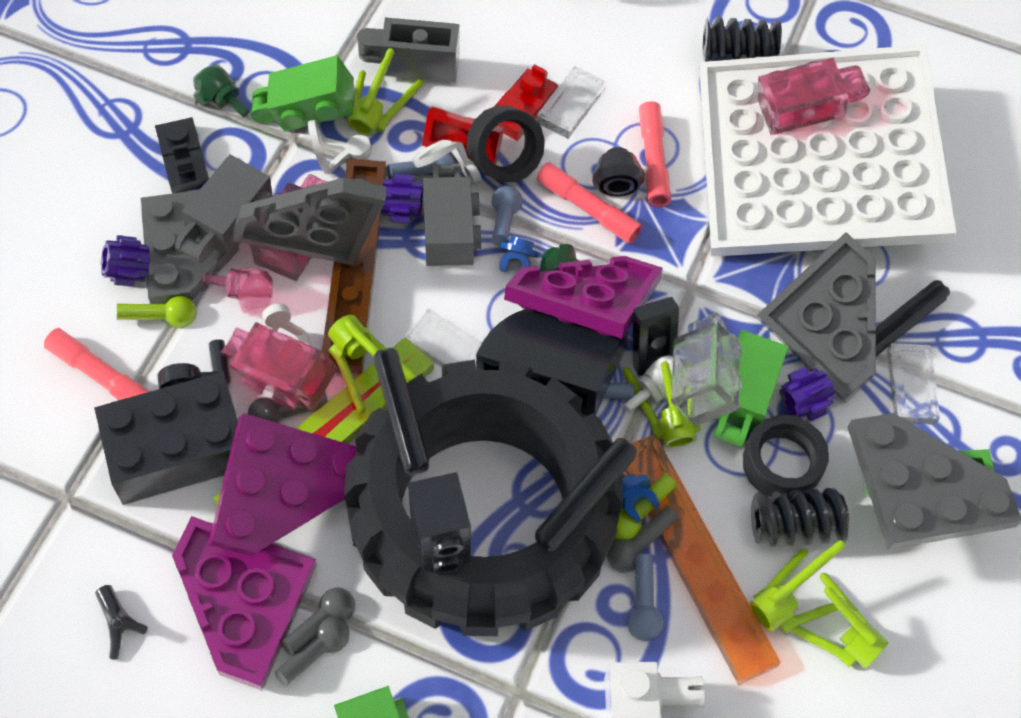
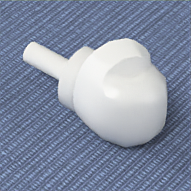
[623,355,689,413]

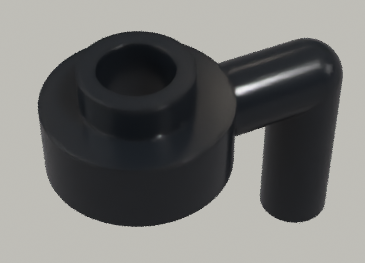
[157,339,231,389]

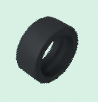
[467,105,545,182]
[743,415,829,497]

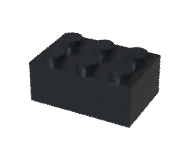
[94,372,238,505]

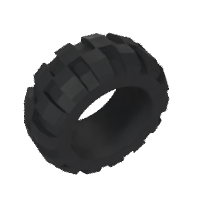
[344,359,623,637]

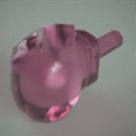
[203,268,274,314]

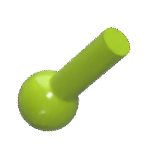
[116,296,197,328]
[615,472,678,540]

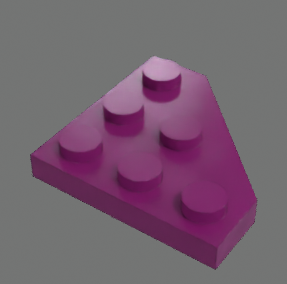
[504,256,663,339]
[208,413,357,556]
[172,516,317,691]

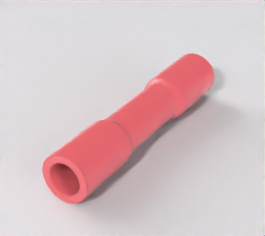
[639,101,671,207]
[536,162,643,244]
[44,328,151,400]

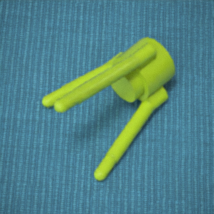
[345,48,424,136]
[328,315,417,414]
[623,361,701,448]
[750,540,845,634]
[790,573,889,668]

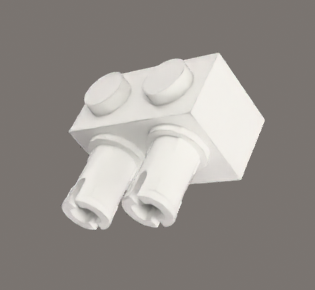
[604,662,705,718]

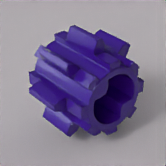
[381,174,423,224]
[100,235,150,287]
[779,367,836,422]

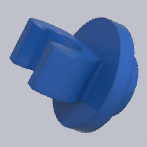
[499,236,540,273]
[622,474,660,523]

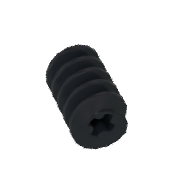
[702,17,782,62]
[751,488,849,547]

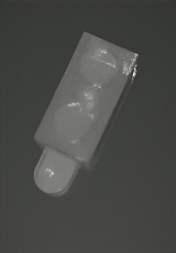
[671,313,742,426]

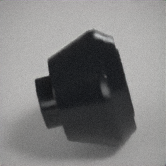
[592,147,645,197]

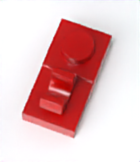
[495,64,559,141]
[422,106,504,164]

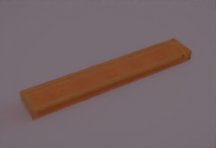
[624,434,781,685]

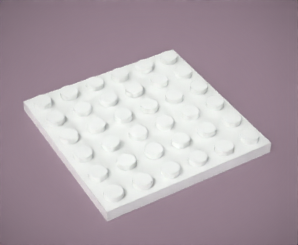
[699,44,957,257]

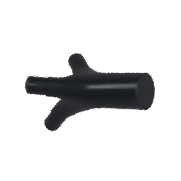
[95,585,148,660]

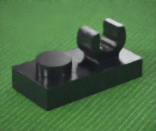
[155,117,209,193]
[632,297,679,376]

